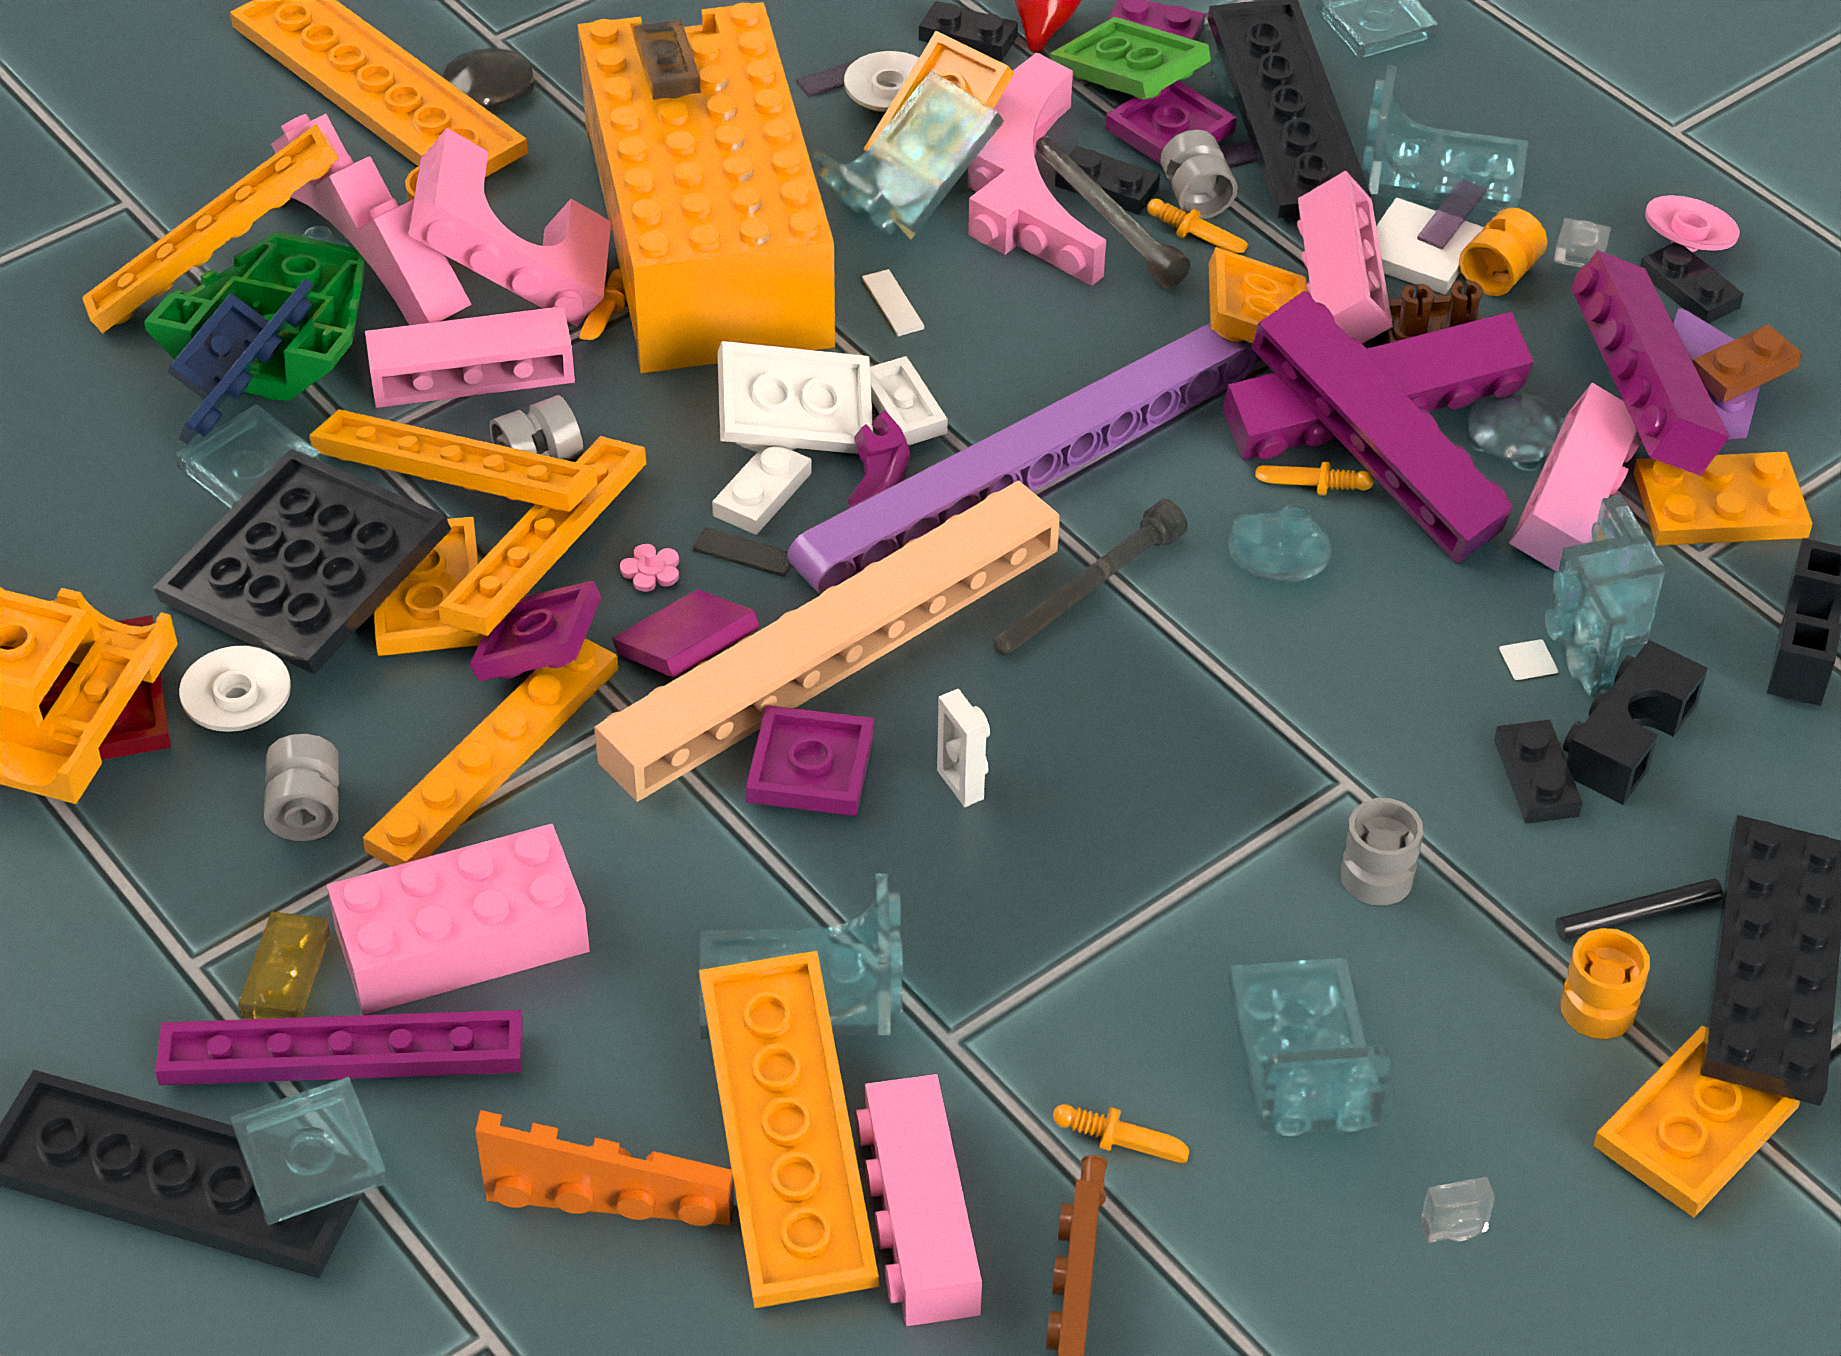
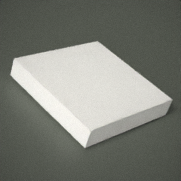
[1376,197,1484,295]

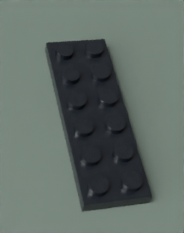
[1207,0,1371,218]
[1700,815,1841,1106]
[0,1069,371,1278]

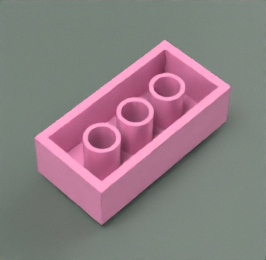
[326,823,590,1015]

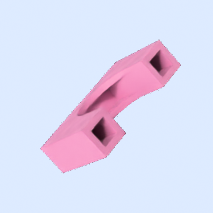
[408,128,611,327]

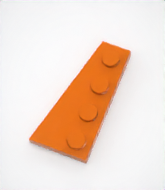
[475,1110,734,1226]

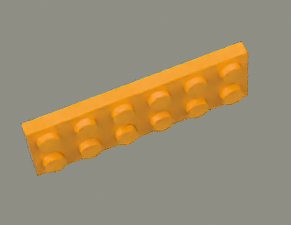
[699,951,879,1309]

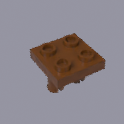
[1381,280,1483,344]

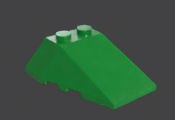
[144,231,366,402]

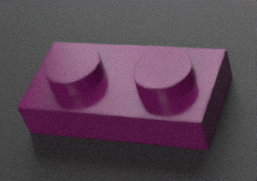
[1107,0,1205,41]

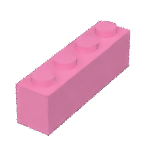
[1297,171,1393,344]
[365,306,575,408]
[1509,383,1642,575]
[855,1074,982,1326]

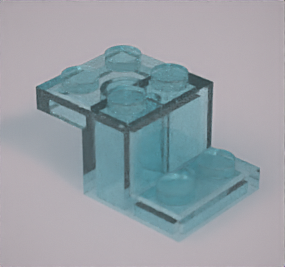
[1545,495,1666,698]

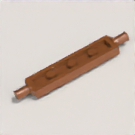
[1046,1155,1107,1356]

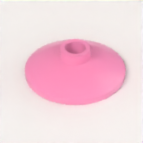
[1645,195,1740,252]

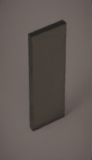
[693,527,791,577]

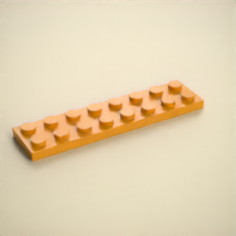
[230,0,528,177]

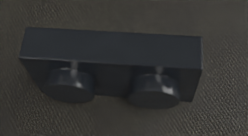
[919,1,1018,62]
[1055,146,1160,215]
[1640,242,1744,324]
[1494,720,1583,824]

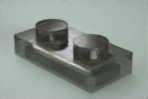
[634,19,701,100]

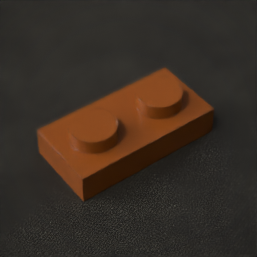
[1692,324,1802,403]

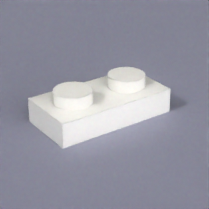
[870,356,948,445]
[712,445,812,535]
[937,689,990,807]

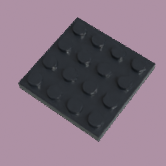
[153,448,451,675]

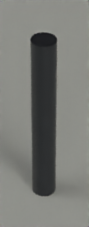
[1555,878,1723,940]

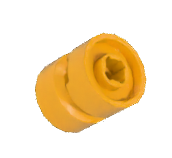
[1459,207,1548,296]
[1560,928,1650,1039]

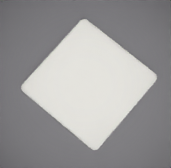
[1499,639,1558,680]

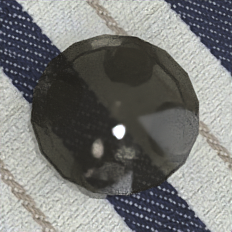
[442,48,535,114]

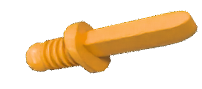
[1147,198,1249,254]
[579,268,627,340]
[1255,462,1374,496]
[1053,1104,1189,1163]

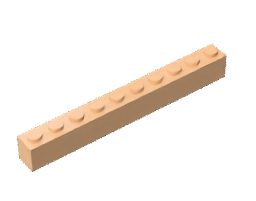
[594,480,1060,802]

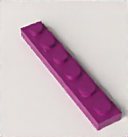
[155,1010,524,1086]

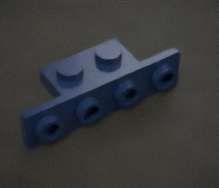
[168,278,314,445]

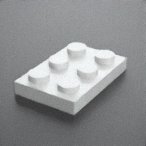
[717,341,873,454]

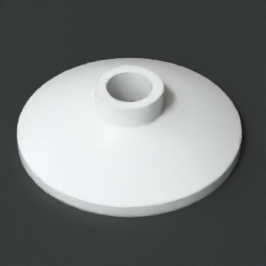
[844,51,919,112]
[179,646,291,732]

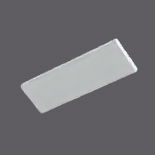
[862,269,924,337]

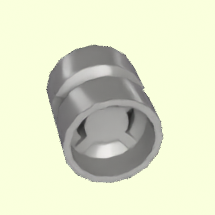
[1160,130,1238,219]
[489,395,583,461]
[264,734,340,841]
[1341,798,1423,906]

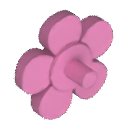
[620,544,679,592]

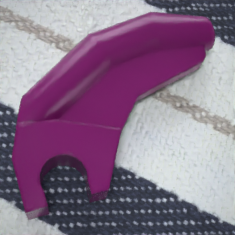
[848,410,910,509]

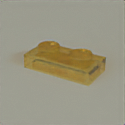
[238,911,330,1019]

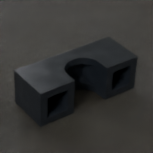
[1767,538,1841,706]
[1563,640,1708,805]

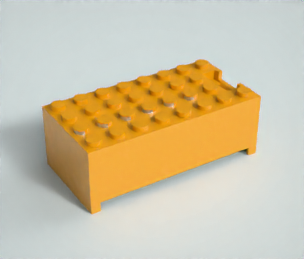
[578,2,835,373]

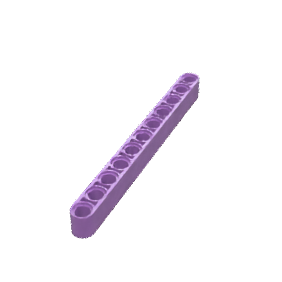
[787,323,1258,595]

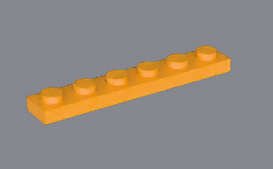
[82,124,339,333]
[309,409,598,512]
[438,436,646,636]
[363,638,619,867]

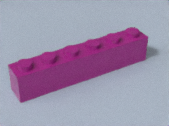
[1571,250,1730,476]
[1252,290,1513,565]
[1222,311,1534,460]

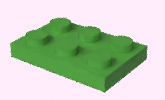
[1050,17,1211,99]

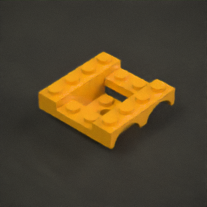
[0,587,178,804]

